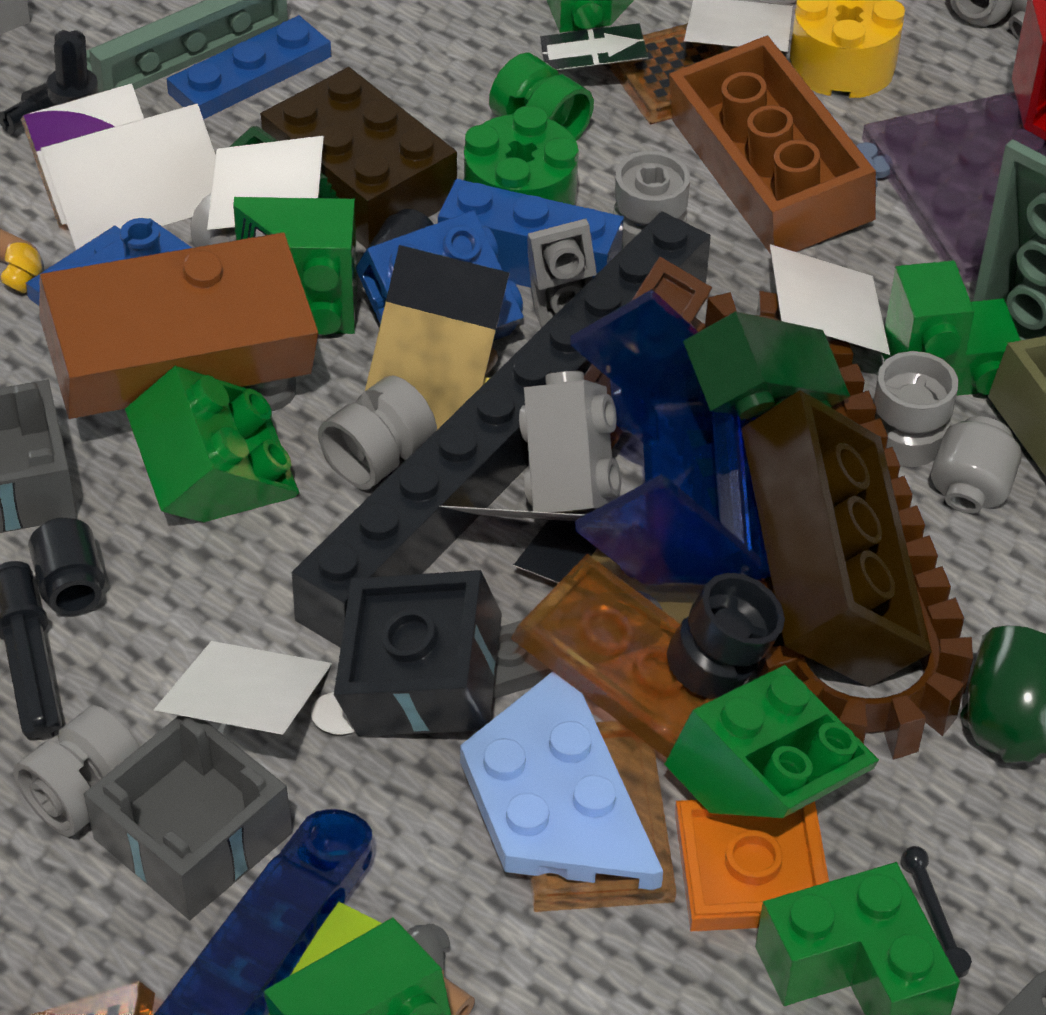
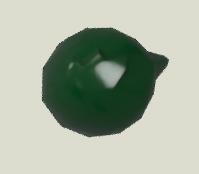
[960,625,1046,763]

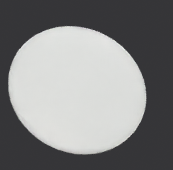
[311,692,355,735]

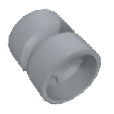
[613,150,690,249]
[874,351,958,467]
[318,375,437,490]
[13,705,140,837]

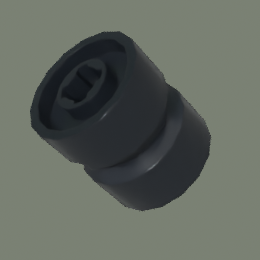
[666,573,785,699]

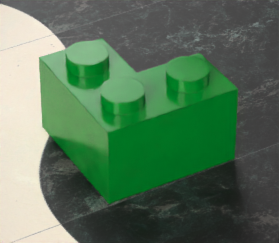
[881,260,1021,396]
[755,862,960,1015]

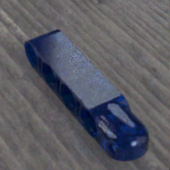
[154,809,373,1015]

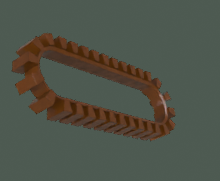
[658,291,973,760]

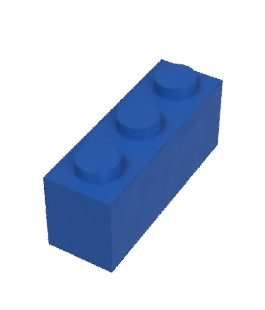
[438,179,624,288]

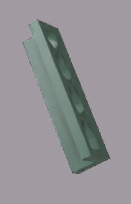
[86,0,288,93]

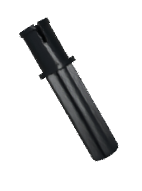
[0,561,62,740]

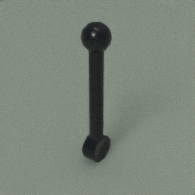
[901,846,972,978]

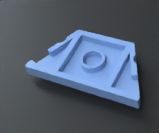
[460,664,663,890]

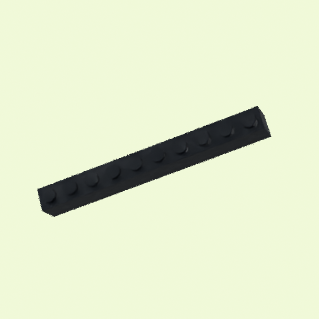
[291,211,711,648]

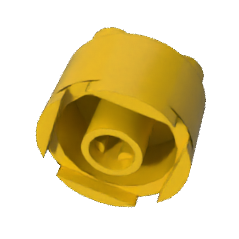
[790,0,905,98]

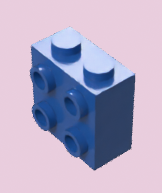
[355,210,524,341]

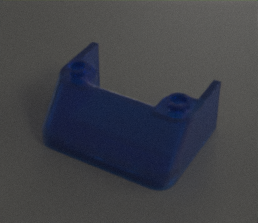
[570,289,771,585]

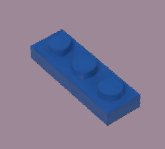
[166,15,331,120]

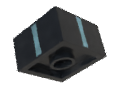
[333,570,502,736]

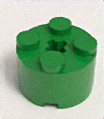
[464,106,579,205]

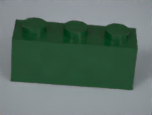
[683,311,851,419]

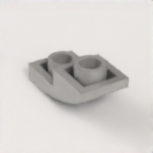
[527,219,597,327]

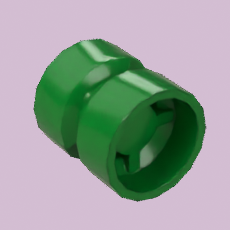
[489,52,594,141]

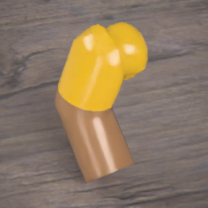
[0,229,42,294]

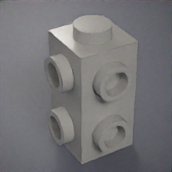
[519,371,621,515]

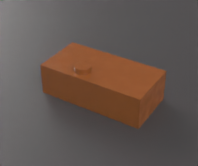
[669,35,876,254]
[39,232,318,419]

